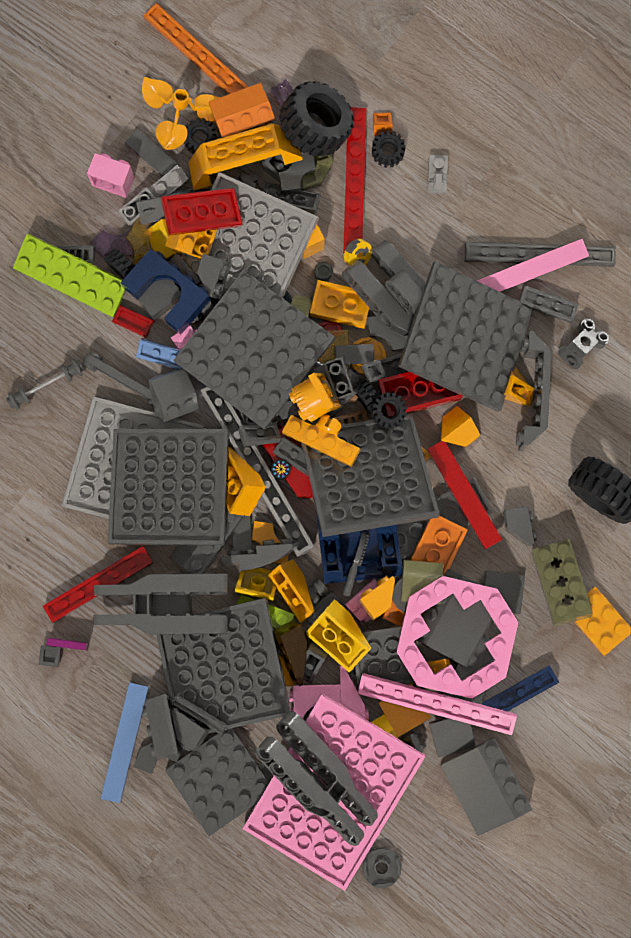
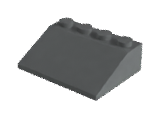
[415,569,492,667]
[441,738,532,836]

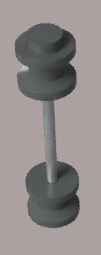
[6,358,84,410]

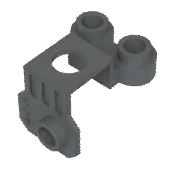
[558,319,609,369]

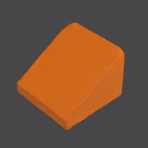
[373,113,393,136]

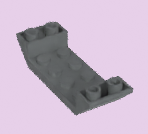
[516,331,552,451]
[240,357,355,426]

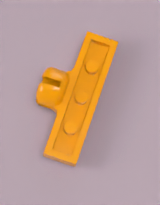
[282,415,360,467]

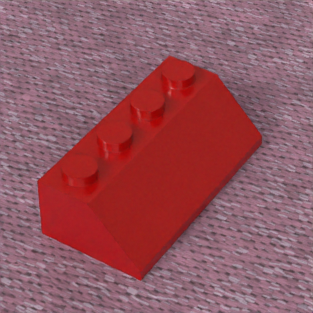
[378,372,463,417]

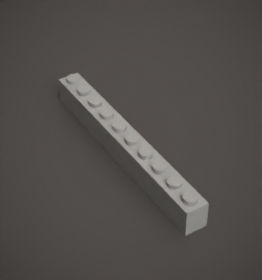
[201,387,314,558]

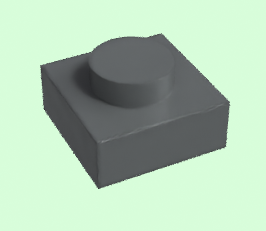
[38,645,62,667]

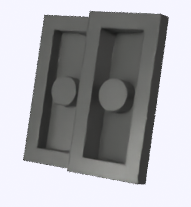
[429,717,476,757]

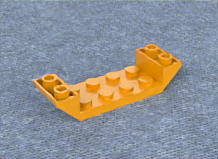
[188,123,303,190]

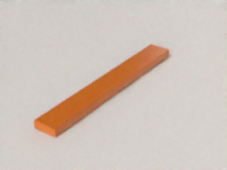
[143,3,248,94]

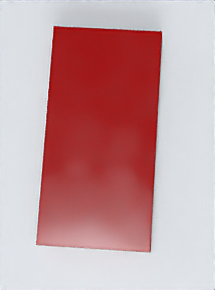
[161,188,243,236]

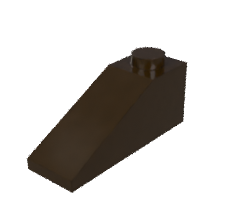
[273,620,307,686]

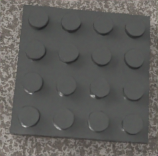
[165,728,269,836]

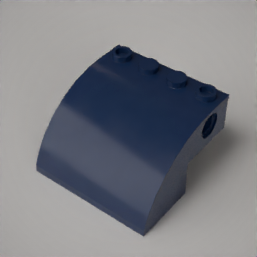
[316,511,402,584]

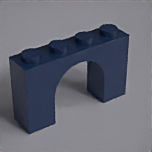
[121,249,211,335]

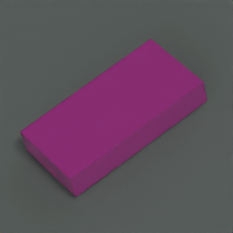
[46,638,89,651]

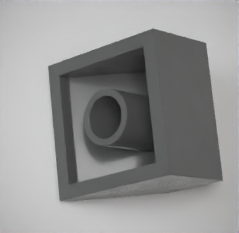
[149,368,199,422]

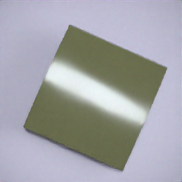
[401,560,443,605]

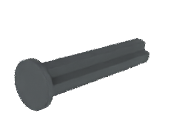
[171,693,227,734]

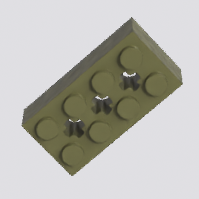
[532,539,593,627]

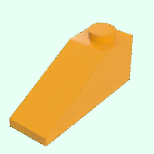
[269,559,314,623]

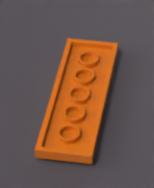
[382,516,468,625]

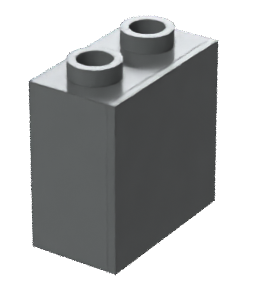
[138,279,181,321]

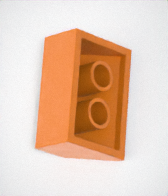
[209,83,275,138]

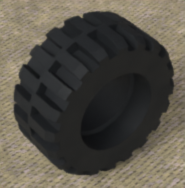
[279,81,354,156]
[568,456,631,524]

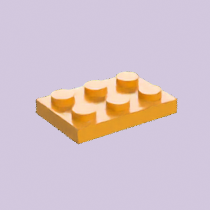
[309,280,369,329]
[575,586,631,656]

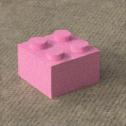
[87,153,134,198]

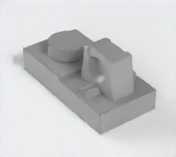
[427,155,448,194]

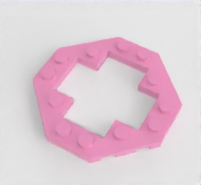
[396,576,518,699]

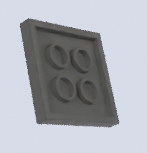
[355,625,415,690]

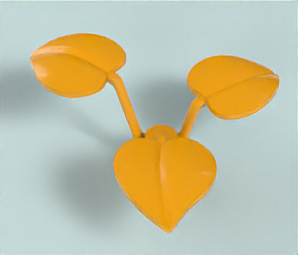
[142,77,220,150]

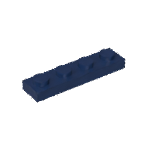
[481,665,560,712]

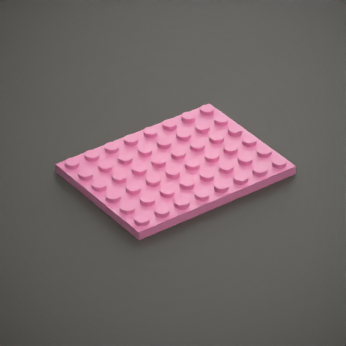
[243,694,425,891]

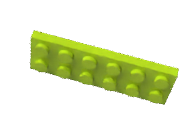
[13,233,126,317]

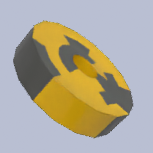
[344,239,372,266]

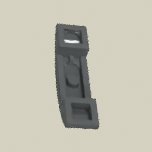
[362,353,409,383]

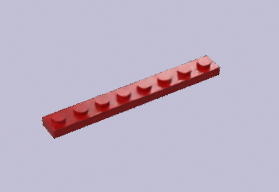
[343,107,366,253]

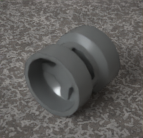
[308,578,330,605]

